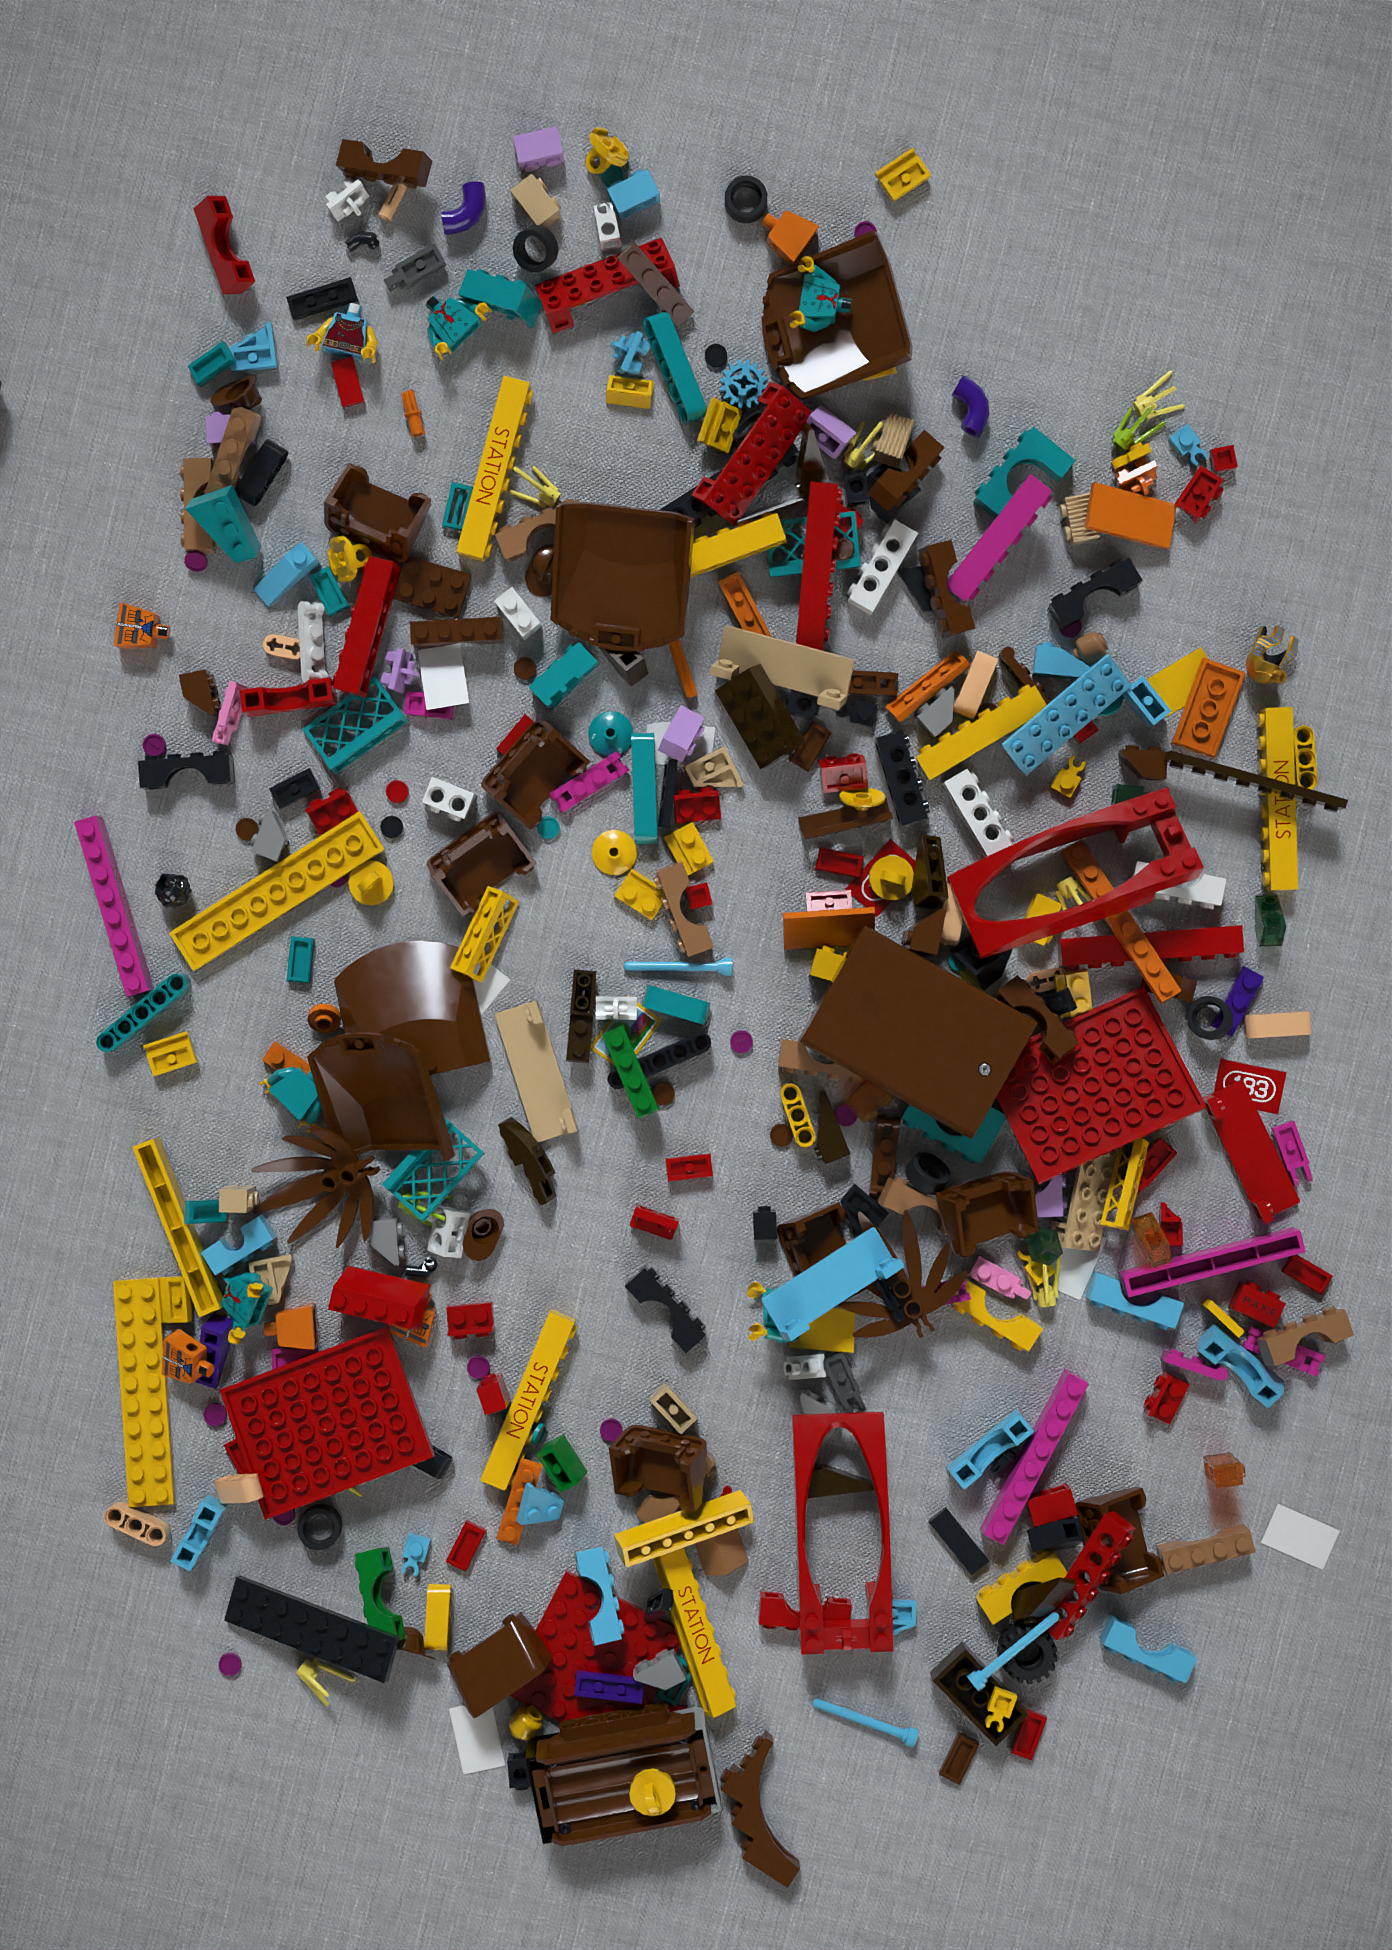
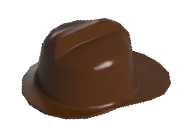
[211,375,262,410]
[525,544,554,597]
[462,1209,504,1261]
[397,1626,436,1660]

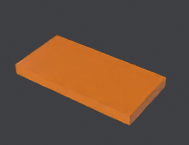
[1084,482,1176,550]
[1171,657,1246,759]
[783,907,875,950]

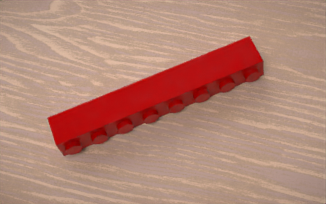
[796,481,842,652]
[1057,925,1244,970]

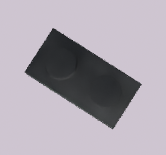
[269,768,321,809]
[644,1588,674,1623]

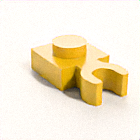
[1111,442,1152,470]
[1050,755,1086,798]
[1016,1243,1056,1286]
[985,1686,1017,1732]

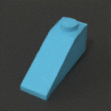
[254,541,320,607]
[1032,642,1091,680]

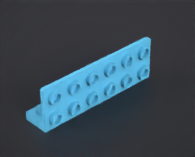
[1002,654,1131,776]
[761,1227,905,1341]

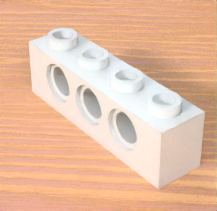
[847,520,918,615]
[942,768,1014,857]

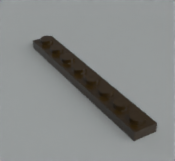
[1164,750,1348,813]

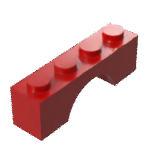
[193,196,256,295]
[240,677,338,717]
[758,1591,852,1631]

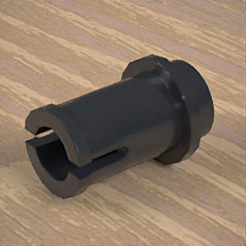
[990,1449,1018,1478]

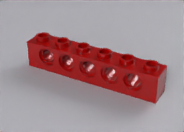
[1038,1511,1136,1640]

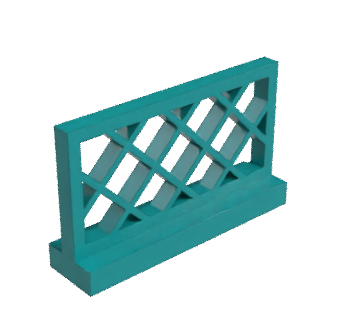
[767,511,861,578]
[302,676,409,775]
[382,1117,485,1222]

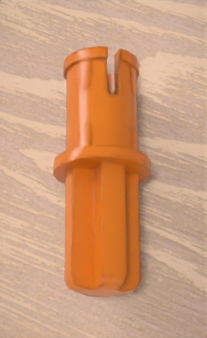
[401,390,425,437]

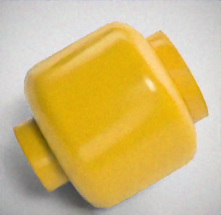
[509,1705,543,1741]

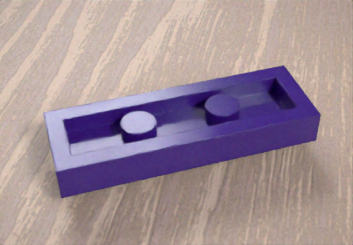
[1211,966,1264,1037]
[574,1670,645,1704]

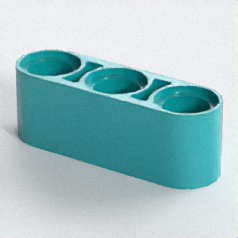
[642,985,711,1025]

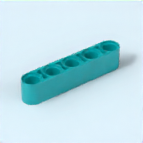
[643,312,707,424]
[631,733,658,844]
[96,973,191,1052]

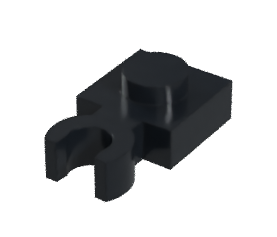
[835,700,877,728]
[1043,987,1077,1016]

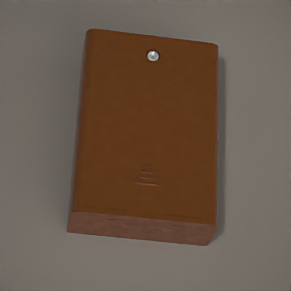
[798,925,1037,1139]

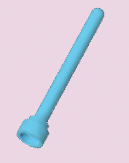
[624,958,732,976]
[967,1612,1059,1691]
[812,1698,919,1748]

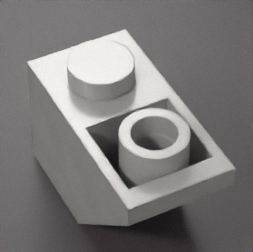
[915,686,954,739]
[250,809,289,862]
[369,1217,405,1265]
[799,1389,841,1439]
[633,1649,686,1690]

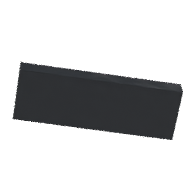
[286,277,359,321]
[658,759,678,828]
[929,1507,989,1575]

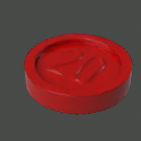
[386,780,409,803]

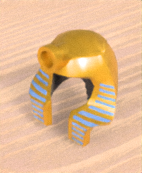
[1246,626,1299,684]

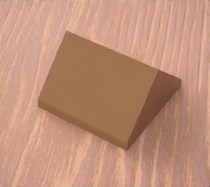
[695,1528,748,1576]

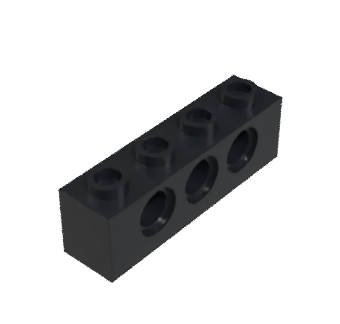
[874,730,930,827]

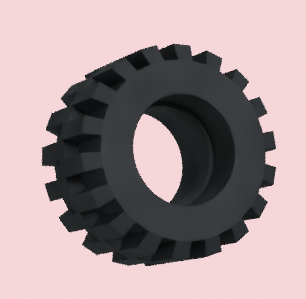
[997,1621,1058,1684]

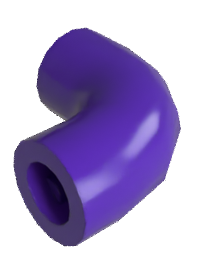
[441,181,486,235]
[951,375,990,437]

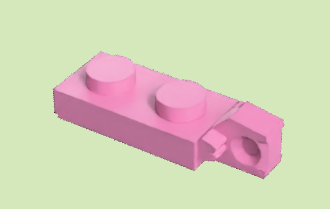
[212,681,249,746]
[968,1255,1031,1300]

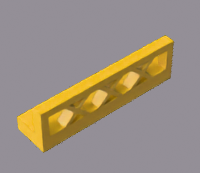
[450,886,519,983]
[1100,1138,1149,1231]

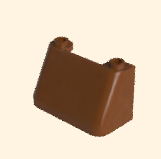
[324,463,431,562]
[481,718,590,830]
[426,811,537,917]
[936,1171,1039,1257]
[777,1202,867,1299]
[609,1425,708,1512]
[1075,1487,1164,1594]
[447,1612,553,1719]

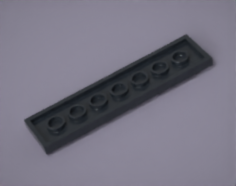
[224,1576,400,1683]

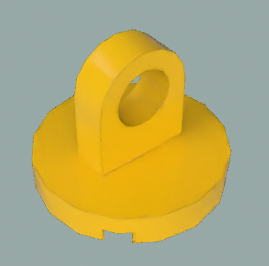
[585,127,629,174]
[327,536,372,583]
[869,855,914,901]
[348,860,394,906]
[629,1768,676,1816]

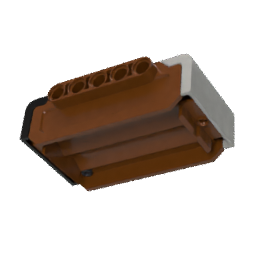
[525,1703,722,1846]

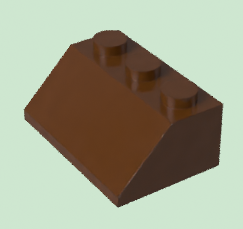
[901,908,947,955]

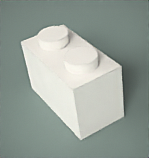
[494,587,542,641]

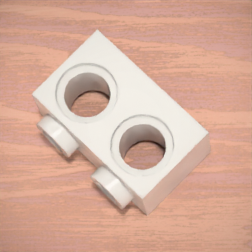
[422,777,476,822]
[427,1206,470,1258]

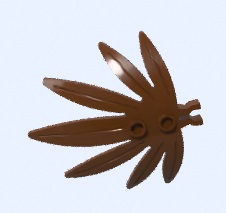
[251,1125,381,1248]
[832,1210,968,1338]

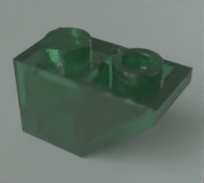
[1255,895,1287,946]

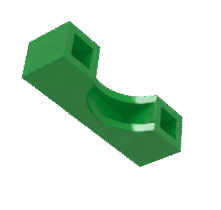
[602,1025,660,1119]
[355,1547,406,1640]

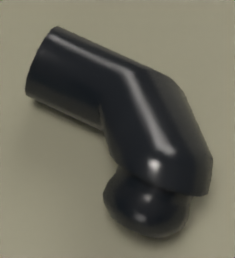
[345,231,380,251]
[405,1257,438,1279]

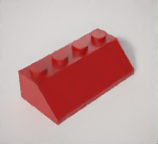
[328,1266,431,1330]

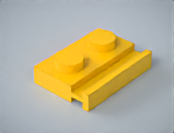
[875,147,931,202]
[697,397,743,454]
[664,822,714,876]
[614,869,665,920]
[1053,968,1093,1019]
[143,1031,198,1077]
[156,1276,192,1323]

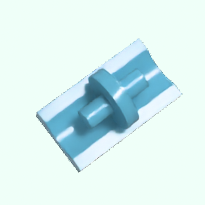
[610,331,650,375]

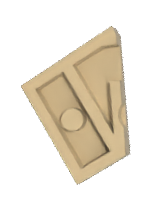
[684,746,744,787]
[248,1253,293,1305]

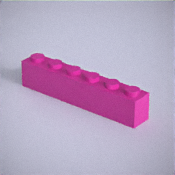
[947,474,1053,602]

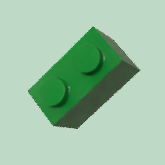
[536,1434,588,1493]

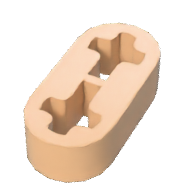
[263,634,300,660]
[1025,967,1067,992]

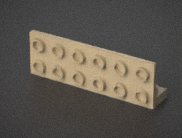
[709,625,855,710]
[495,1000,579,1142]
[1048,1149,1118,1252]

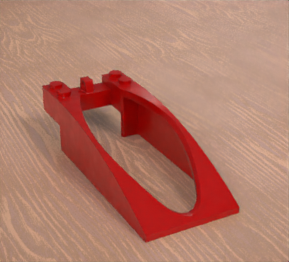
[947,787,1204,959]
[792,1412,893,1655]

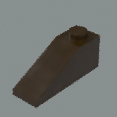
[795,423,830,502]
[599,647,649,686]
[912,834,949,909]
[814,1090,850,1164]
[807,1462,874,1499]
[1012,1577,1076,1626]

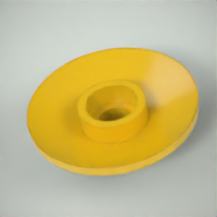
[840,788,885,811]
[592,830,637,875]

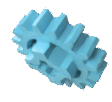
[719,359,768,410]

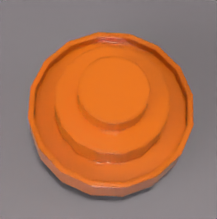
[307,1004,341,1033]

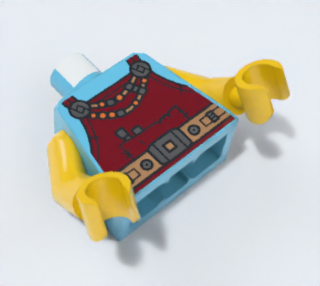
[306,303,378,363]

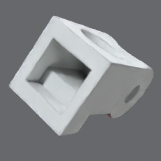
[594,202,621,251]

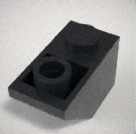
[1027,1518,1084,1553]

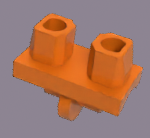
[1115,456,1157,496]

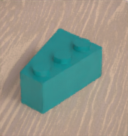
[458,269,542,328]
[185,485,262,563]
[529,642,599,712]

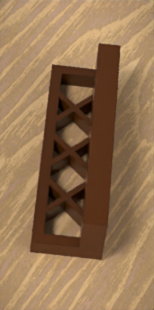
[798,798,893,840]

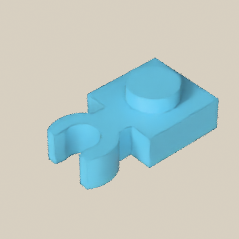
[1168,424,1208,467]
[402,1533,431,1577]

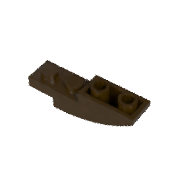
[566,969,597,1064]
[498,1117,556,1206]

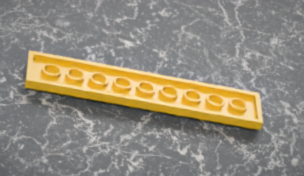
[169,811,386,971]
[113,1277,176,1507]

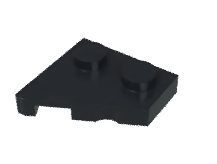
[897,566,933,613]
[840,1183,889,1237]

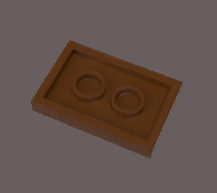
[393,556,472,619]

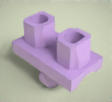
[380,648,419,694]

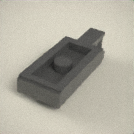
[384,243,446,292]

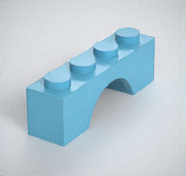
[1086,1271,1184,1330]
[1198,1323,1284,1408]
[947,1409,1035,1490]
[574,1547,624,1645]
[1100,1614,1197,1683]

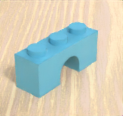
[201,1214,277,1276]
[170,1494,228,1572]

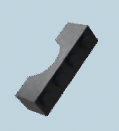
[1048,557,1143,631]
[138,751,235,790]
[625,1265,706,1353]

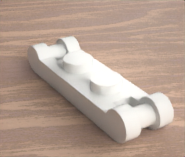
[298,601,328,683]

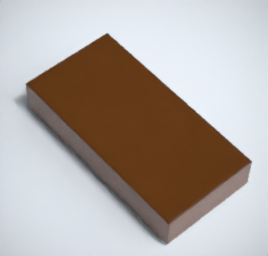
[789,721,832,772]
[939,1732,979,1785]

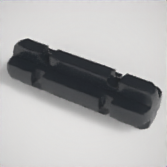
[875,1279,906,1323]

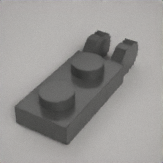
[823,1352,866,1413]

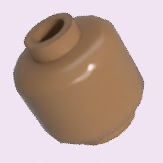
[1073,631,1109,665]

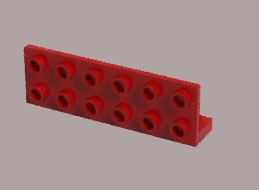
[535,238,680,334]
[691,382,812,526]
[1203,1080,1300,1224]

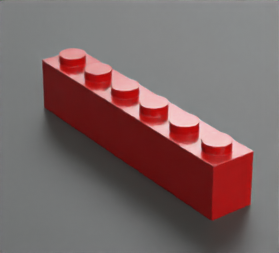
[333,556,401,698]

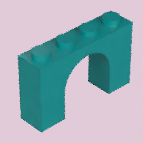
[974,426,1076,519]
[900,1103,1006,1164]

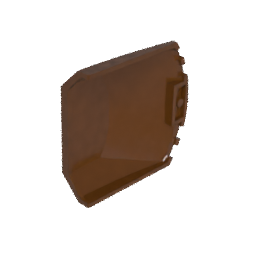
[762,230,913,400]
[550,502,695,651]
[334,941,491,1075]
[307,1032,455,1161]

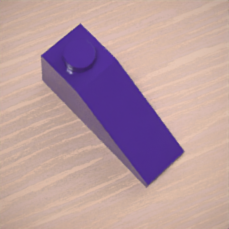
[195,1313,233,1389]

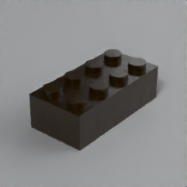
[715,664,806,770]
[930,1641,1029,1746]

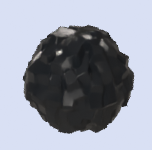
[155,874,192,908]

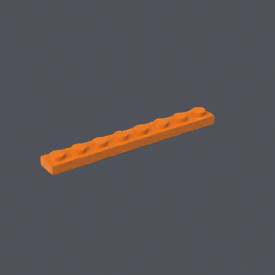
[1061,839,1181,1004]

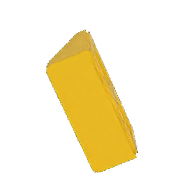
[606,375,654,409]

